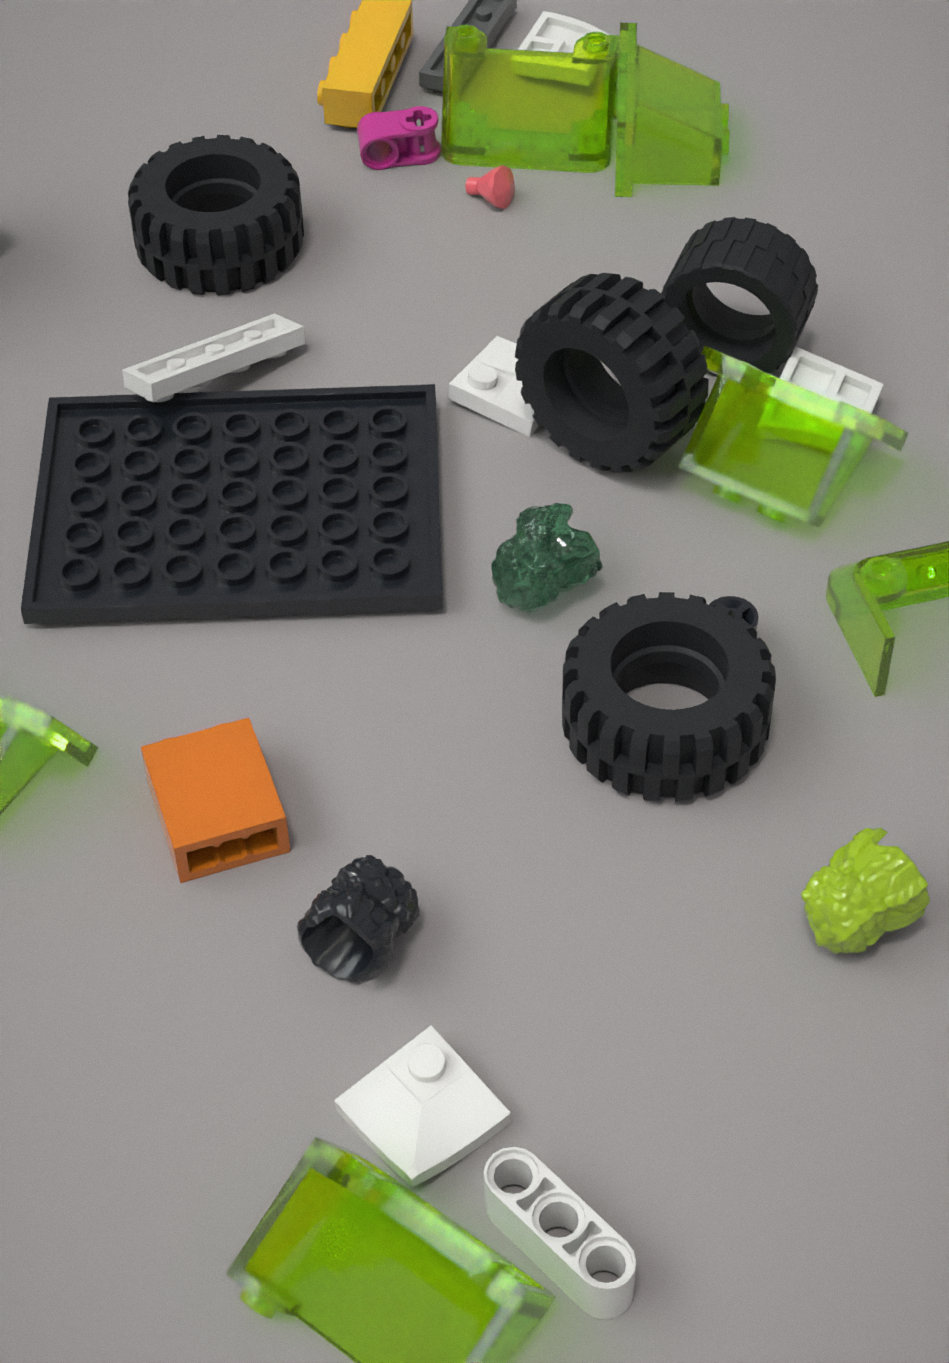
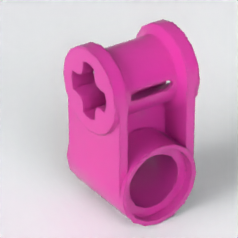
[357,106,441,170]

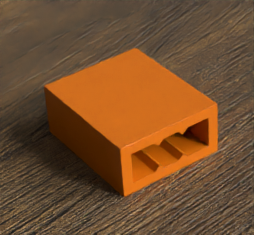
[141,717,291,883]

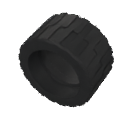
[661,217,818,380]

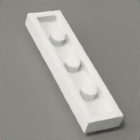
[122,313,305,402]

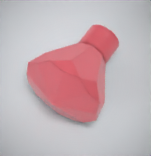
[465,165,515,209]

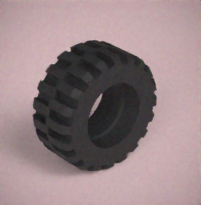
[128,135,304,295]
[515,273,709,472]
[562,592,776,802]

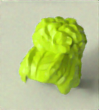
[801,827,930,954]

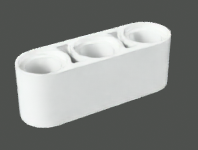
[484,1147,636,1320]

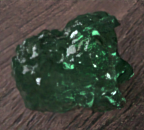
[491,503,603,613]

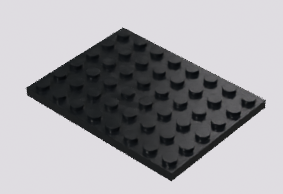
[21,384,443,624]

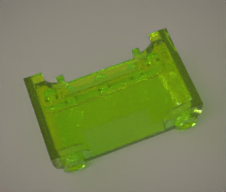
[441,25,620,173]
[226,1136,556,1363]

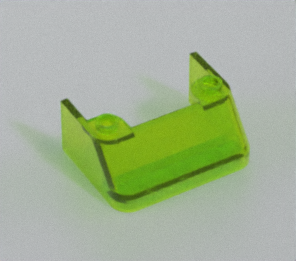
[825,541,949,697]

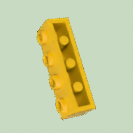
[317,0,414,128]

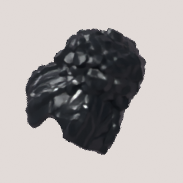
[296,855,420,982]

